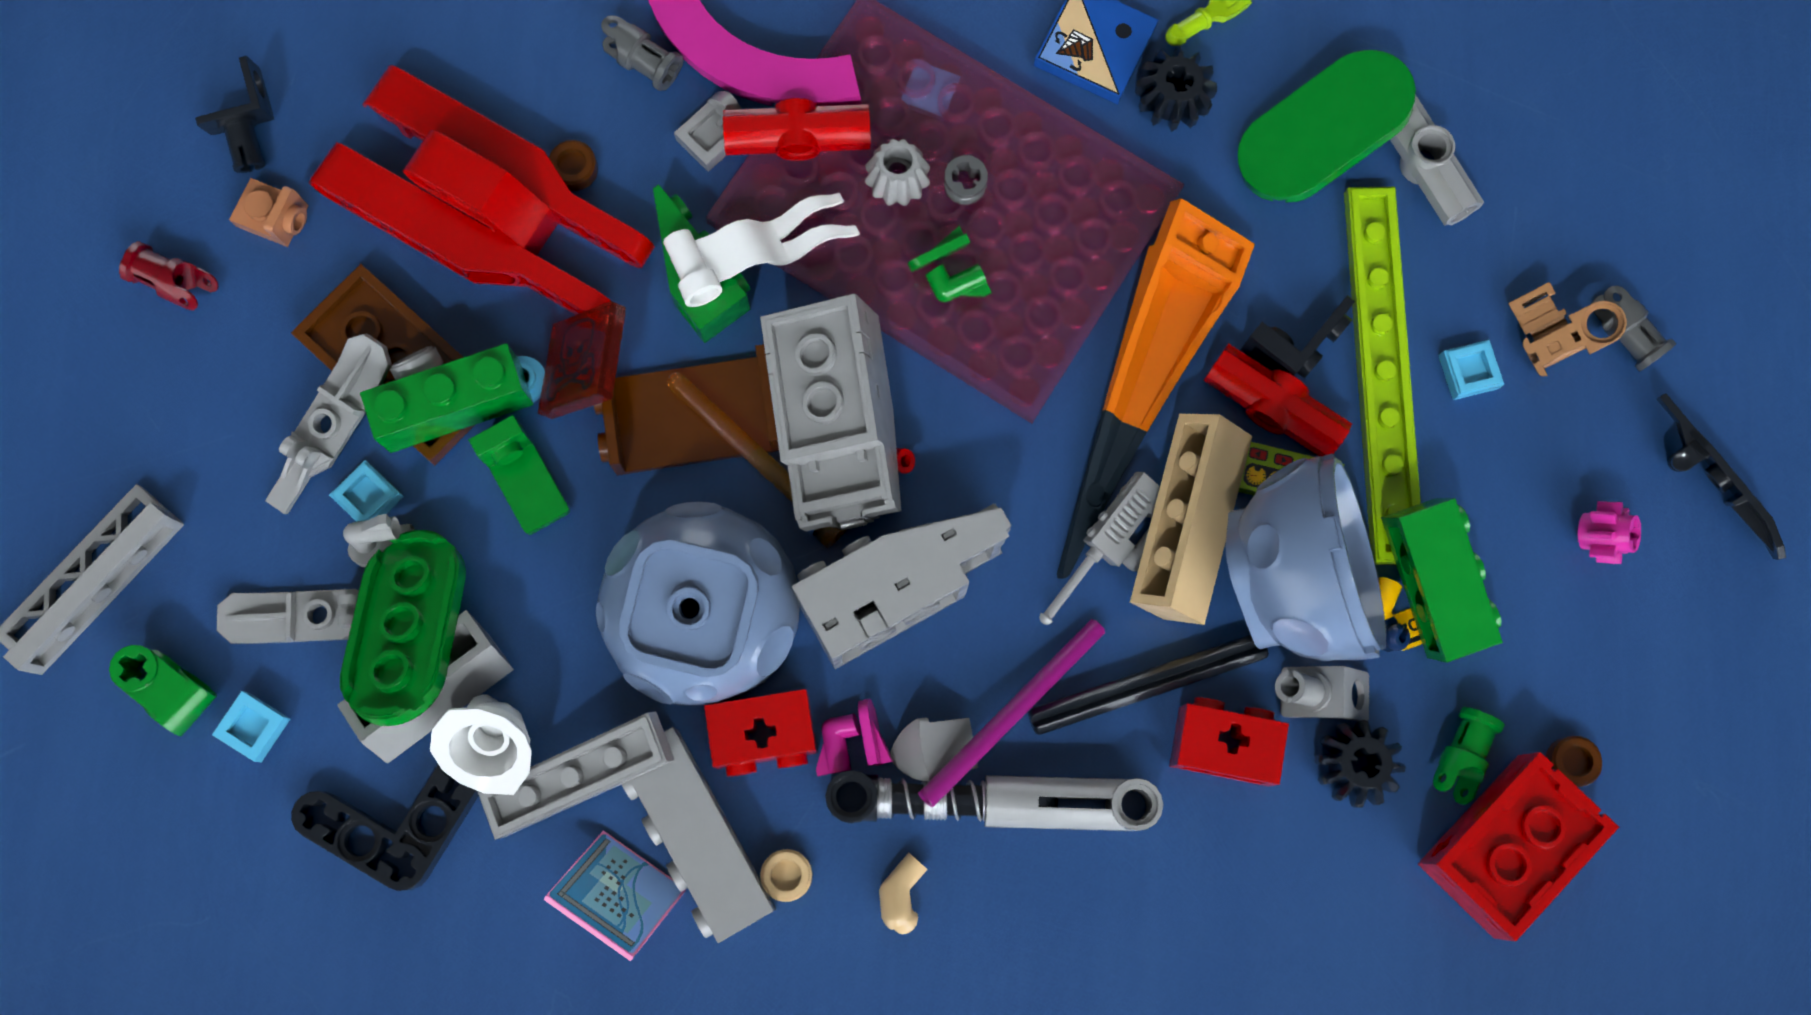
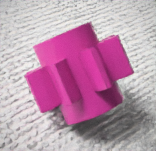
[1578,501,1641,564]

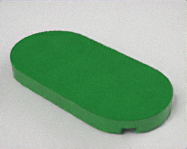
[1238,50,1416,203]
[340,530,466,726]

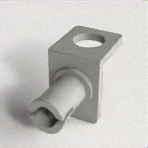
[1275,666,1369,721]

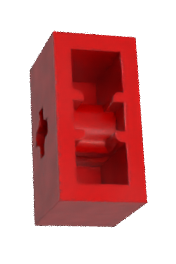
[704,689,817,777]
[1169,697,1289,787]

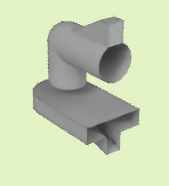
[343,514,414,567]

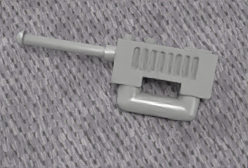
[1039,472,1160,625]

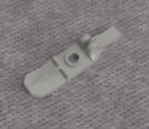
[265,333,392,514]
[217,589,359,644]

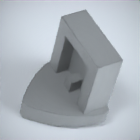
[674,91,741,172]
[890,718,978,781]

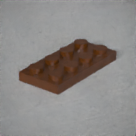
[291,264,475,466]

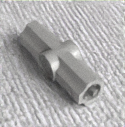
[1390,94,1484,226]

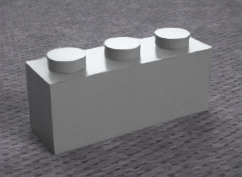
[337,610,514,764]

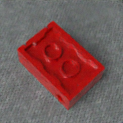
[1418,752,1619,942]

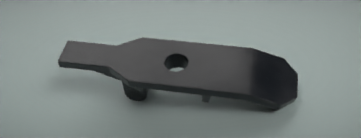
[1656,393,1786,560]

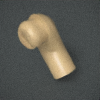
[879,852,928,934]

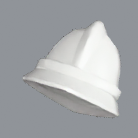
[430,695,532,795]

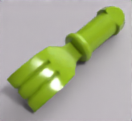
[1165,0,1252,46]

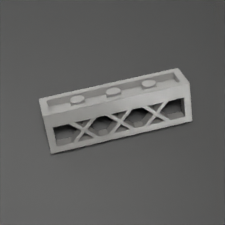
[0,484,185,675]

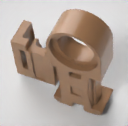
[1508,282,1627,376]

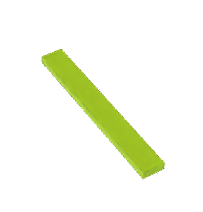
[1344,187,1421,565]

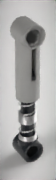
[825,770,1163,831]

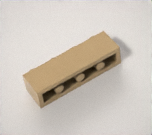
[1130,414,1252,625]

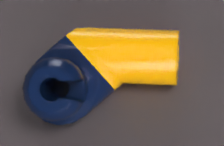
[1378,577,1410,652]

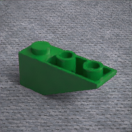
[653,184,751,344]

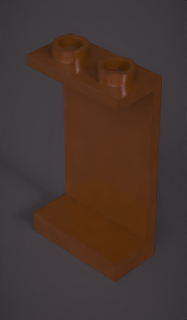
[591,344,779,476]

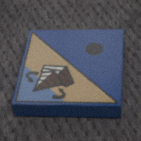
[1034,0,1159,105]

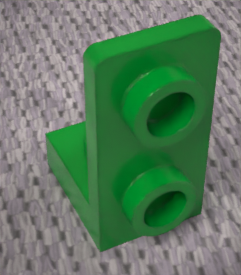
[468,415,570,535]

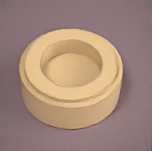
[760,849,813,902]

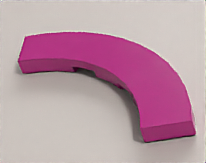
[648,0,862,106]

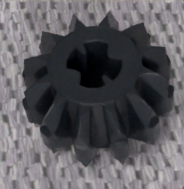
[1135,46,1217,132]
[1314,720,1406,808]

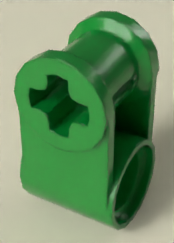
[109,645,217,737]

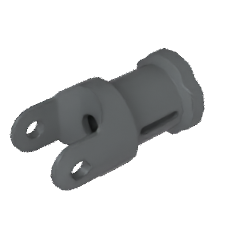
[601,15,684,91]
[1592,286,1676,372]

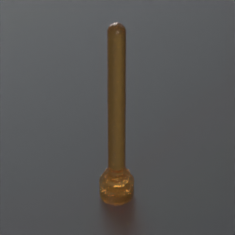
[667,372,848,548]

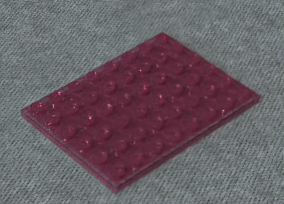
[706,0,1185,424]

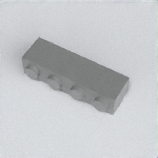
[621,727,776,943]

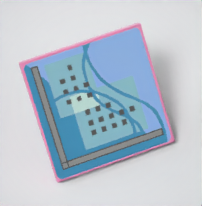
[544,830,686,961]

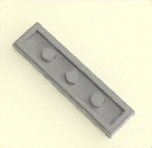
[478,711,675,840]

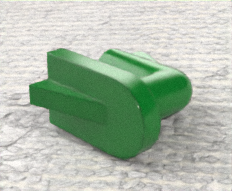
[907,225,992,302]

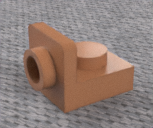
[229,178,309,247]

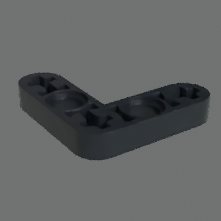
[291,764,479,891]

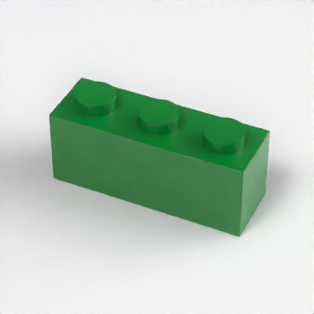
[360,343,534,453]
[1381,498,1503,663]

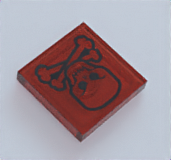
[538,301,626,419]

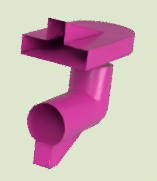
[816,698,894,776]

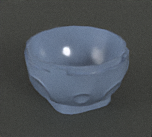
[1225,454,1387,661]
[596,502,799,706]

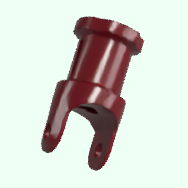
[119,241,219,310]

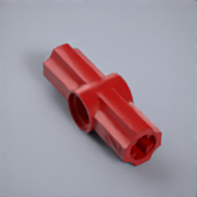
[723,98,871,161]
[1203,343,1353,456]

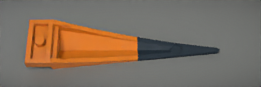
[1057,198,1255,579]

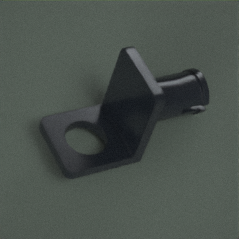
[195,56,275,173]

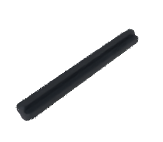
[1028,635,1269,735]

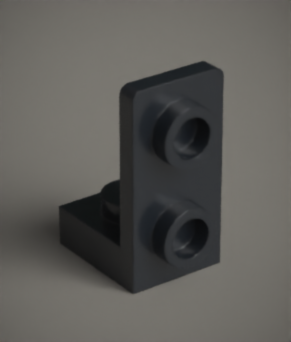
[1240,295,1355,379]

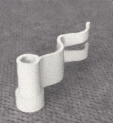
[663,193,860,307]

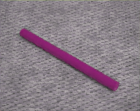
[918,619,1105,808]

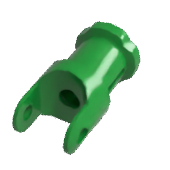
[1433,707,1505,805]

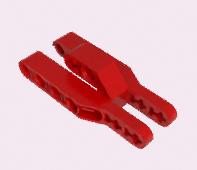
[308,65,655,328]

